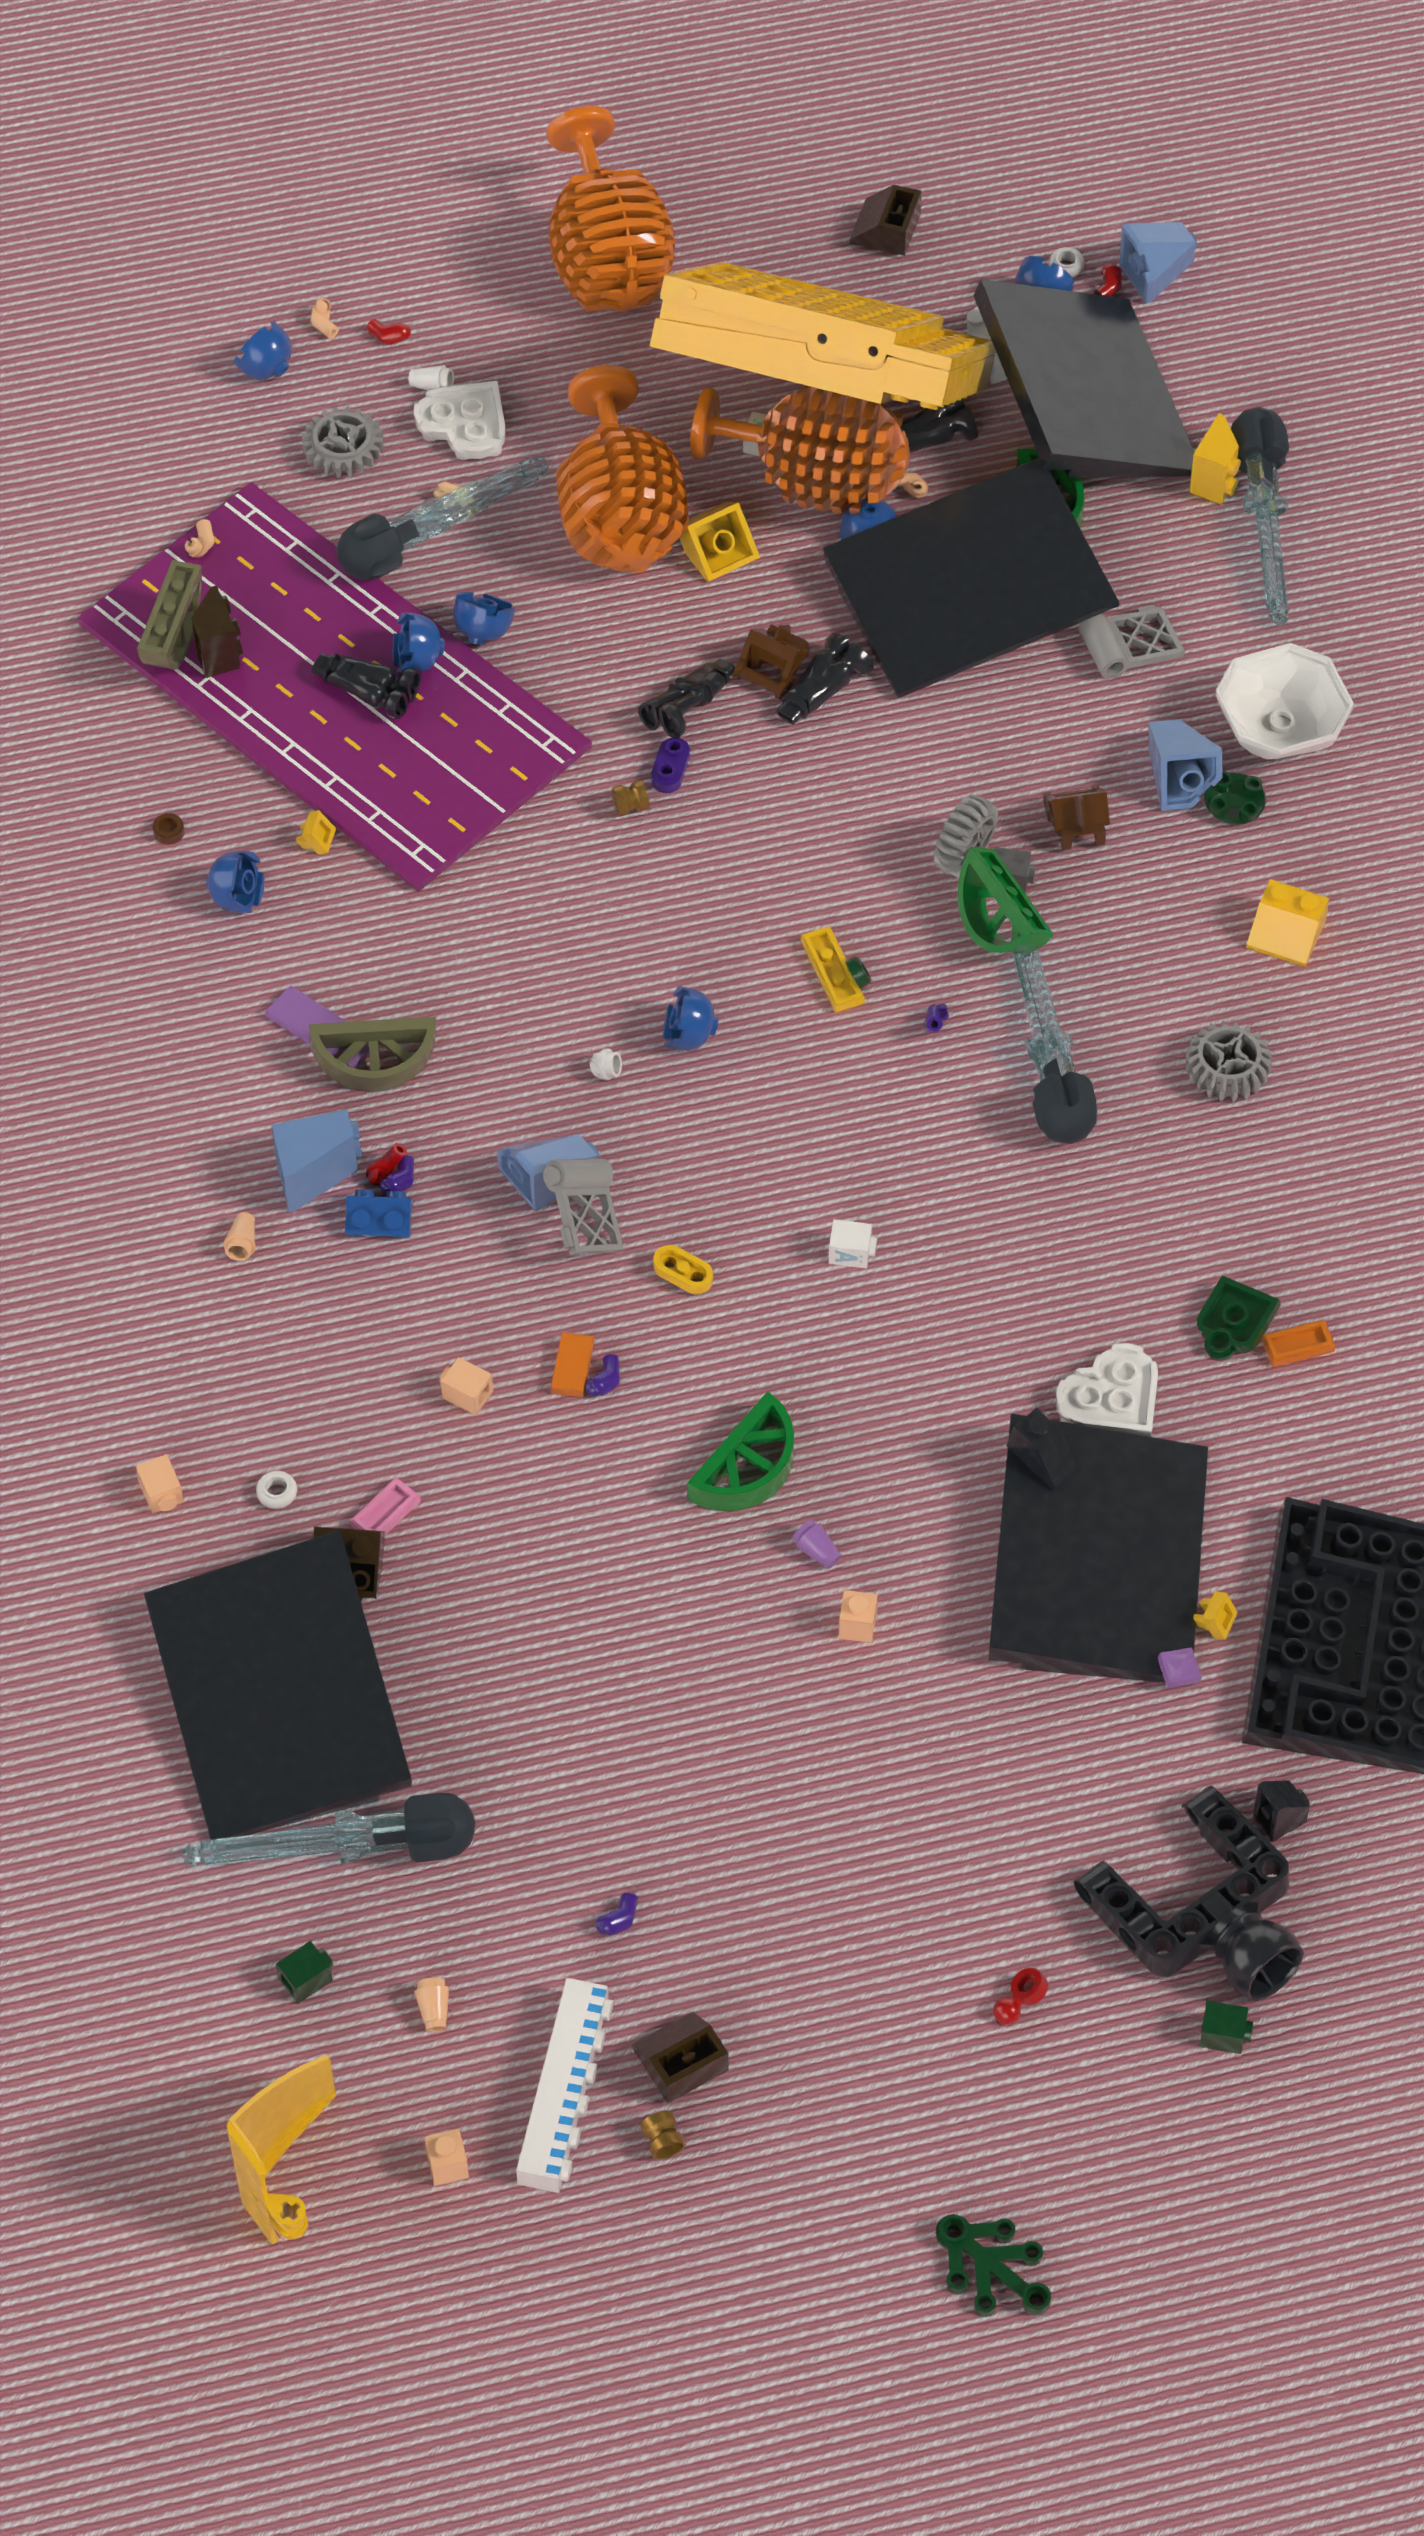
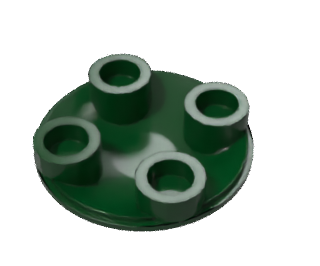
[1204,771,1266,825]

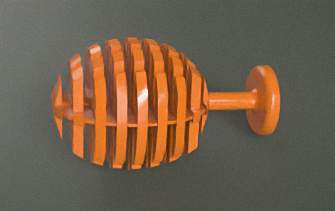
[546,106,675,313]
[556,365,689,573]
[690,385,910,515]

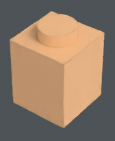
[439,1357,493,1415]
[136,1454,184,1514]
[839,1590,878,1643]
[424,2129,469,2186]

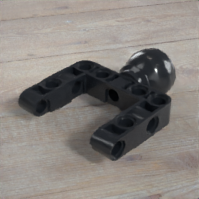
[1073,1785,1304,2002]

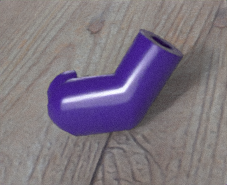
[924,1003,949,1032]
[380,1155,414,1195]
[586,1354,620,1397]
[596,1893,638,1935]

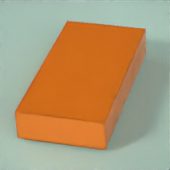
[1262,1319,1335,1368]
[551,1332,595,1398]

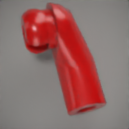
[1094,263,1122,296]
[366,319,411,345]
[366,1143,407,1186]

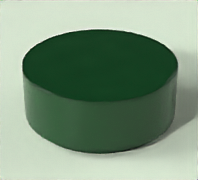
[846,956,872,989]

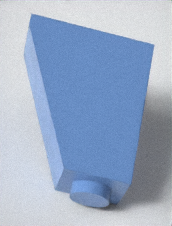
[1119,222,1197,304]
[1148,719,1222,811]
[497,1134,600,1211]

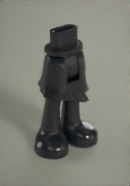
[638,658,735,739]

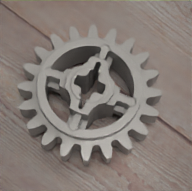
[302,406,384,478]

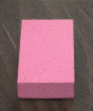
[350,1477,421,1535]

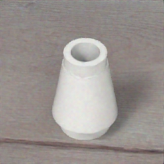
[408,365,454,391]

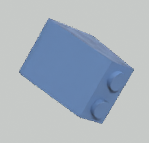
[271,1109,362,1212]

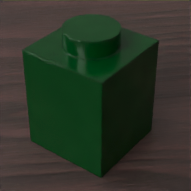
[276,1940,333,2004]
[1199,2000,1253,2054]

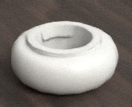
[1049,247,1085,277]
[256,1470,297,1509]

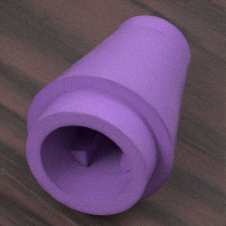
[792,1519,842,1569]

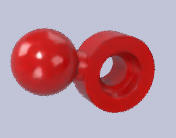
[993,1967,1048,2025]

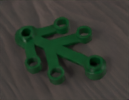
[936,2214,1051,2317]

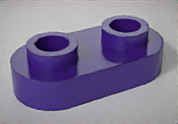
[651,738,690,793]

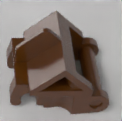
[733,624,809,700]
[1043,784,1110,851]

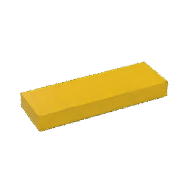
[801,926,865,1013]

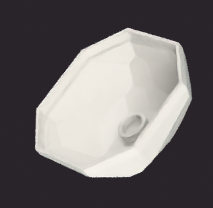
[1216,643,1354,759]

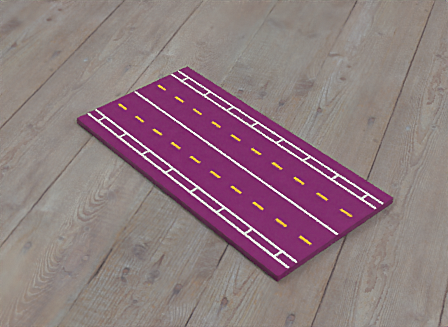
[77,482,592,892]

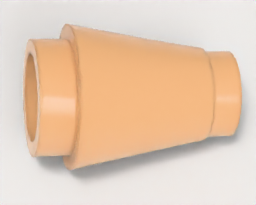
[223,1212,256,1261]
[414,1978,449,2032]

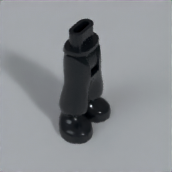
[900,398,978,453]
[776,633,873,725]
[312,653,421,719]

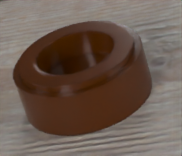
[153,813,184,845]

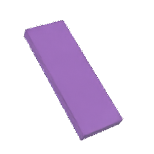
[265,985,369,1068]

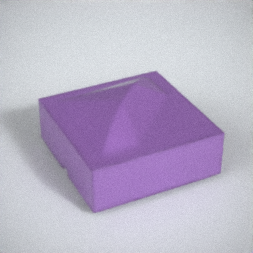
[1158,1647,1202,1688]

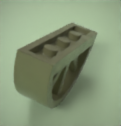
[137,560,202,670]
[309,1016,436,1091]

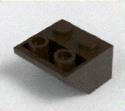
[850,185,922,256]
[191,585,243,678]
[313,1526,385,1599]
[632,2012,729,2104]

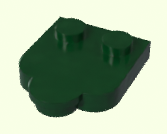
[1197,1275,1281,1360]

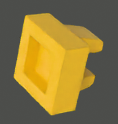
[296,810,336,855]
[1193,1591,1238,1640]

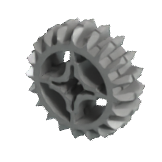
[934,795,998,877]
[1186,1021,1272,1102]

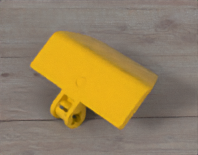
[227,2054,337,2245]

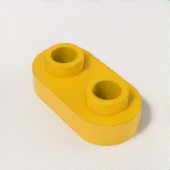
[653,1245,713,1294]

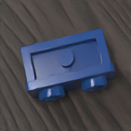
[345,1190,414,1237]

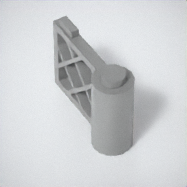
[1079,604,1185,679]
[543,1158,624,1255]

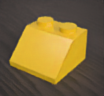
[1190,413,1241,505]
[680,502,761,582]
[1246,879,1329,967]

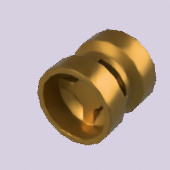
[611,780,650,817]
[640,2110,686,2160]

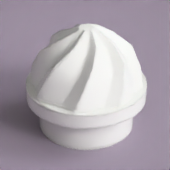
[590,1048,622,1080]

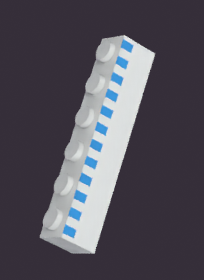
[516,1978,613,2193]

